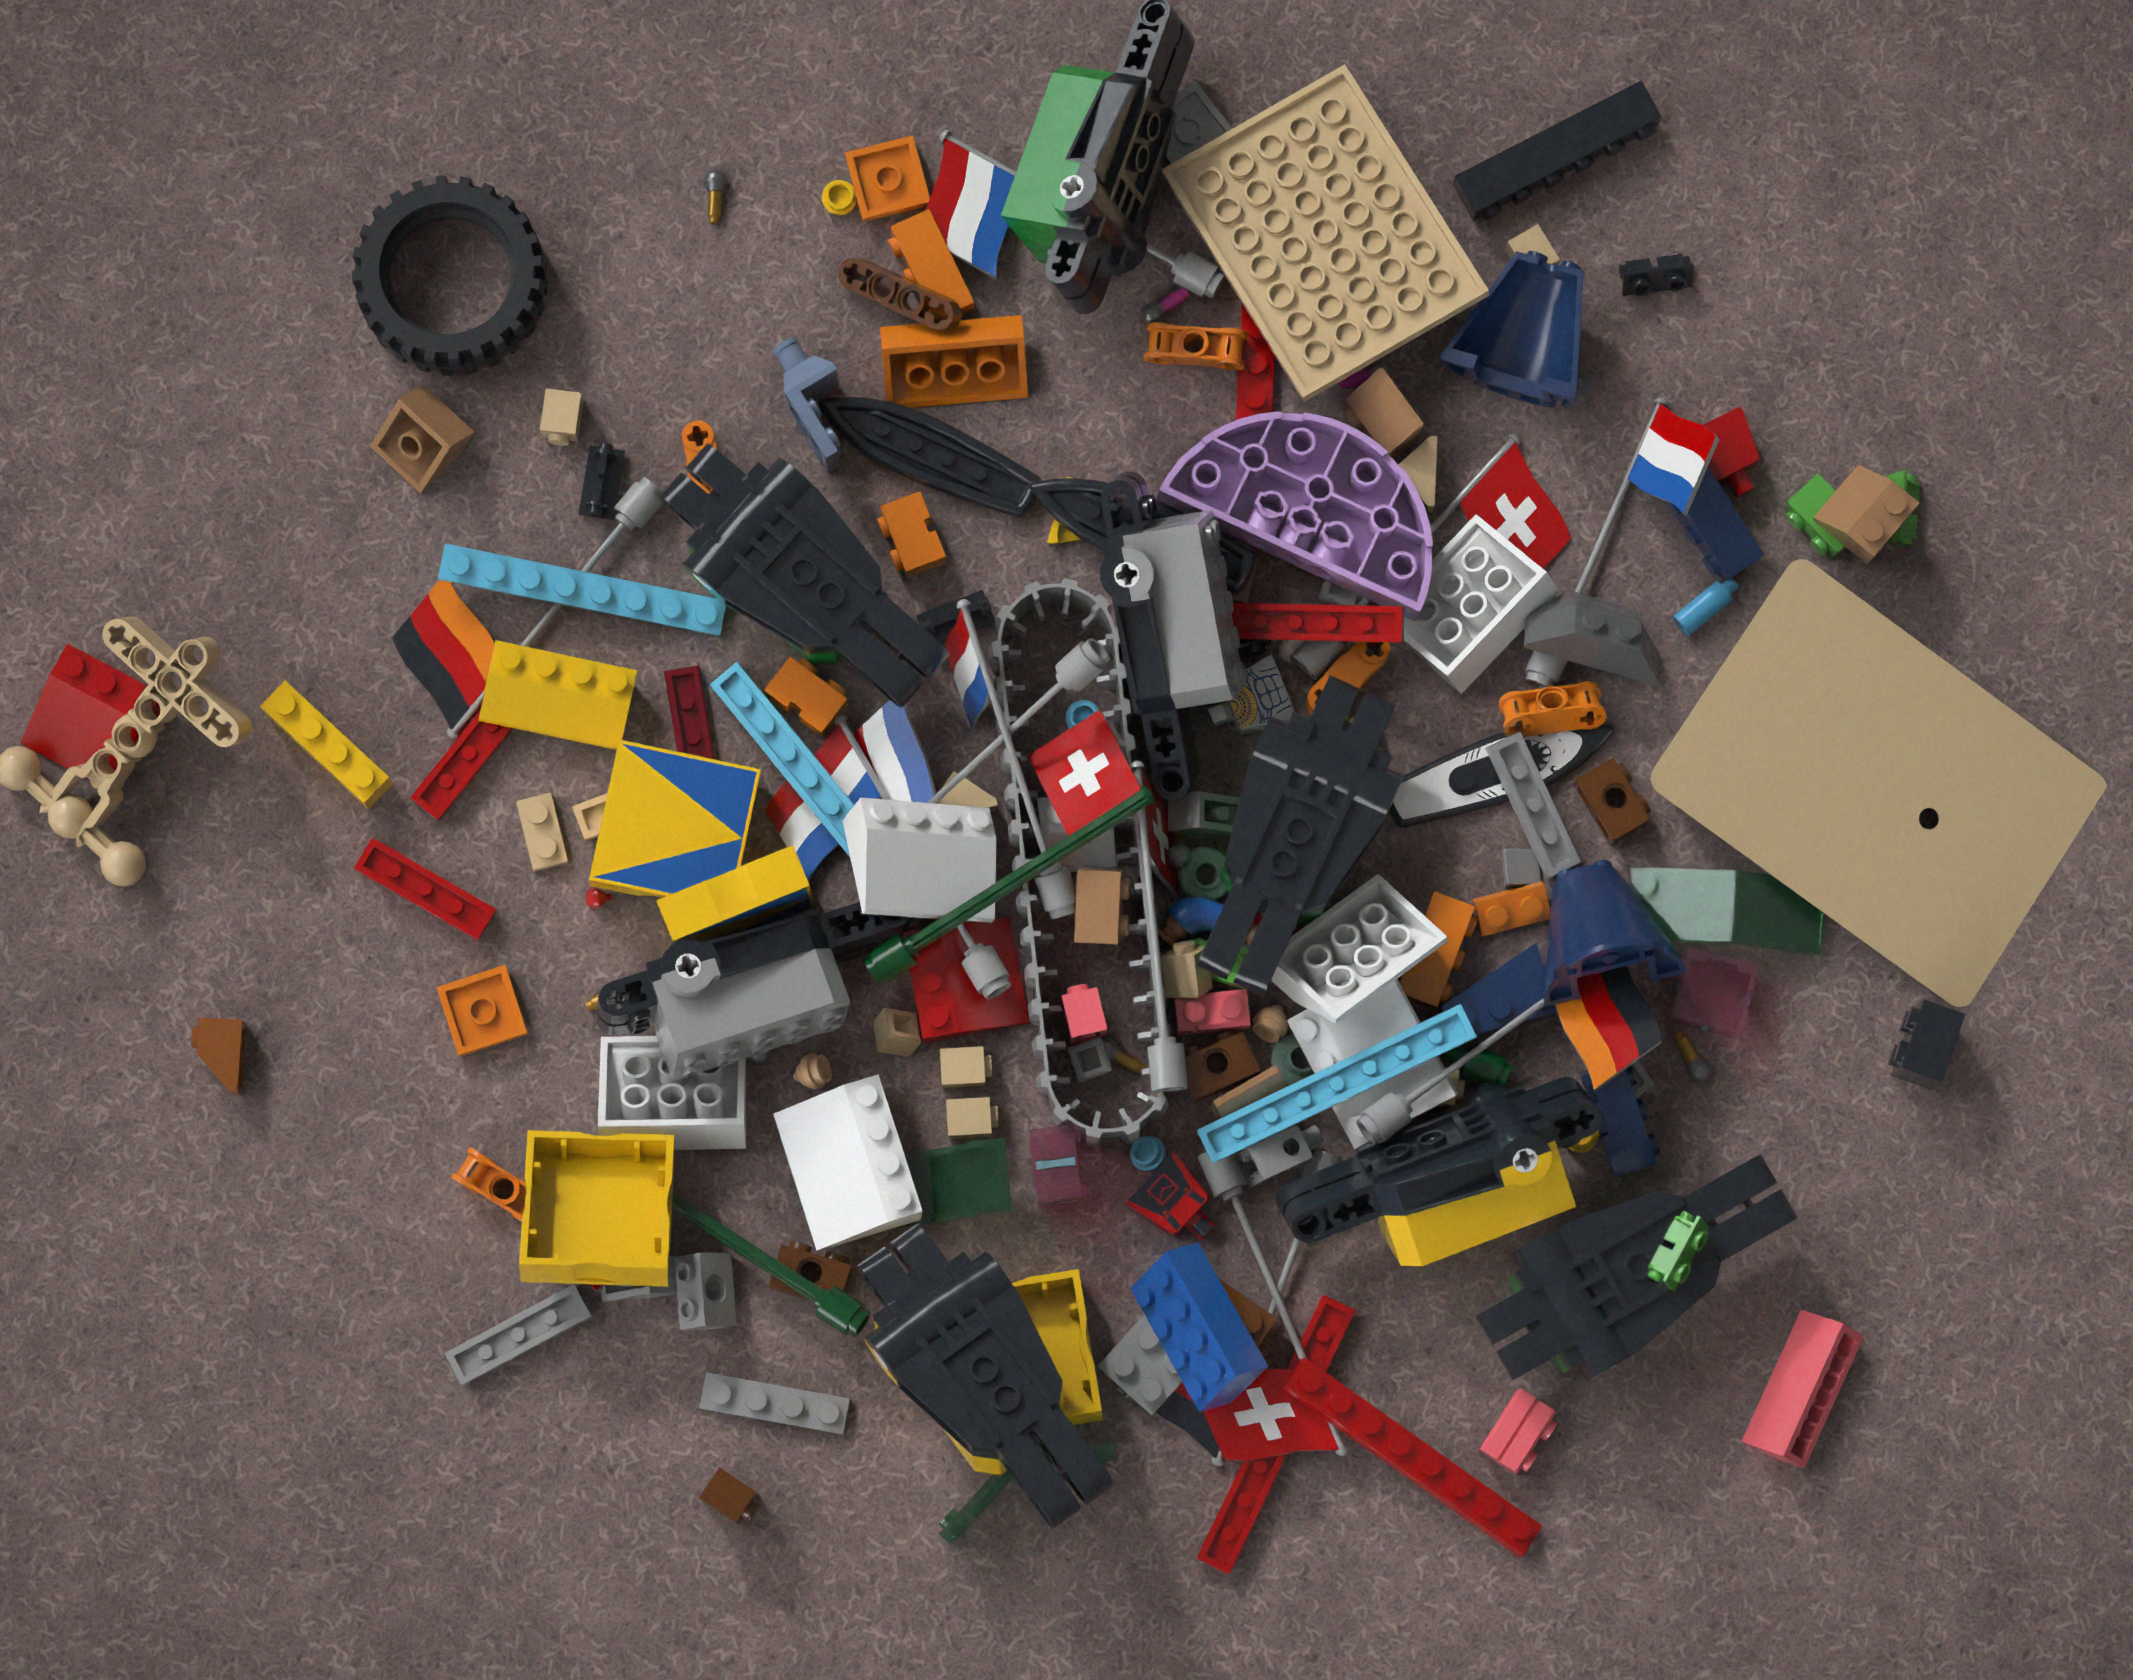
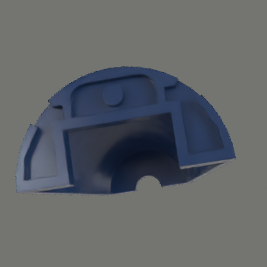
[1440,251,1584,408]
[1543,860,1687,1007]

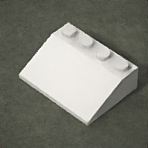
[1404,514,1560,694]
[843,798,996,923]
[1272,874,1448,1023]
[1287,979,1458,1149]
[598,1036,746,1150]
[773,1074,923,1252]

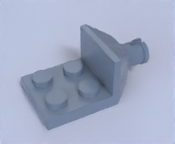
[773,337,842,473]

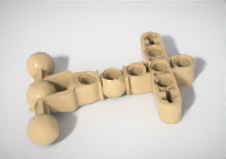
[0,616,252,887]

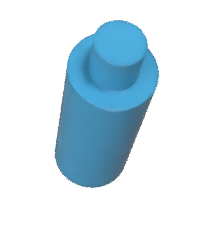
[1672,578,1739,637]

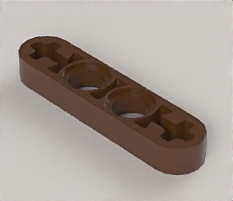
[838,258,962,330]

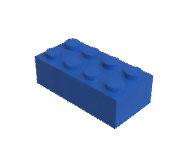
[1130,1243,1268,1412]

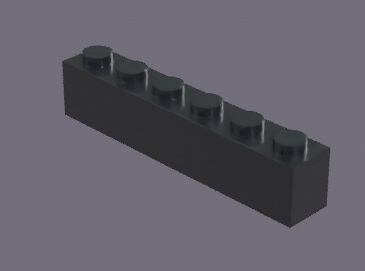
[1453,80,1662,221]

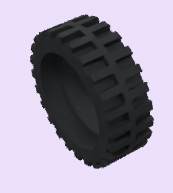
[352,176,548,376]

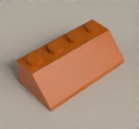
[880,315,1028,408]

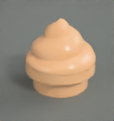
[1252,1005,1289,1043]
[793,1053,832,1090]

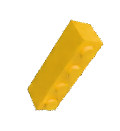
[260,681,393,809]

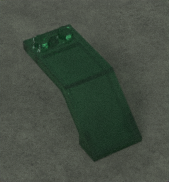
[1630,867,1823,955]
[896,1138,1012,1228]
[939,1442,1118,1547]

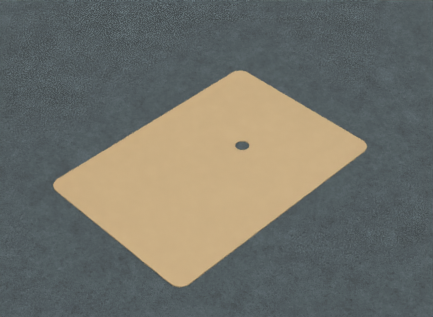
[1651,559,2107,1007]

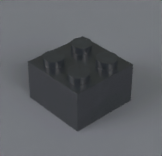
[1888,999,1965,1090]

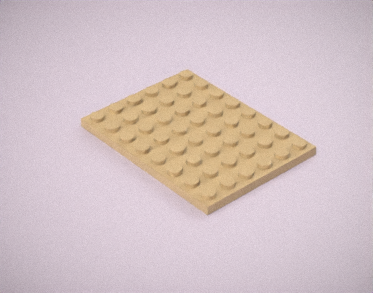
[1162,64,1489,402]

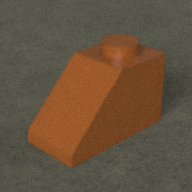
[191,1017,247,1096]

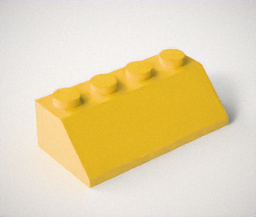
[478,640,637,750]

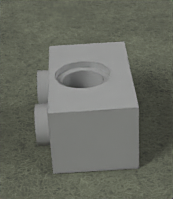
[674,1253,737,1330]

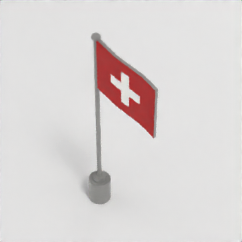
[1290,434,1571,680]
[1131,761,1188,1092]
[1197,1152,1349,1461]

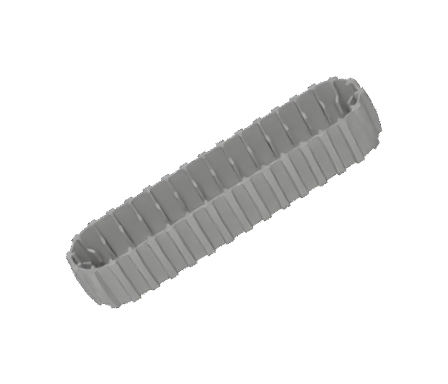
[988,578,1171,1148]

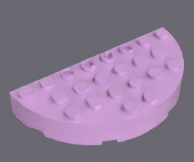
[1156,412,1433,622]

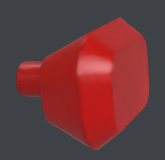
[586,887,612,909]

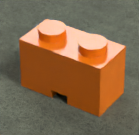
[877,491,946,578]
[764,656,848,738]

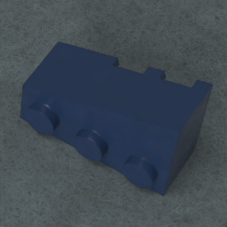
[1663,467,1764,579]
[1439,943,1557,1038]
[1579,1066,1660,1177]

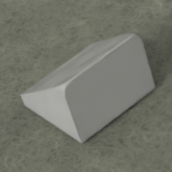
[1501,849,1541,888]
[1067,1036,1113,1083]

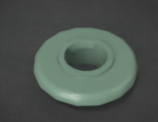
[1178,847,1227,901]
[1271,1034,1315,1086]

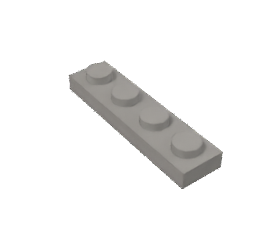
[1485,732,1581,878]
[444,1284,592,1386]
[699,1372,850,1435]

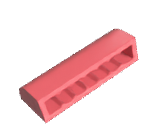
[1741,1310,1864,1469]

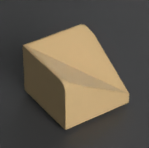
[873,1008,921,1057]

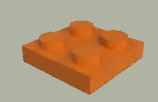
[845,135,930,223]
[436,965,528,1057]

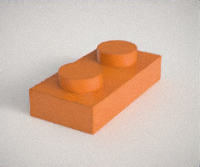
[1472,881,1550,936]

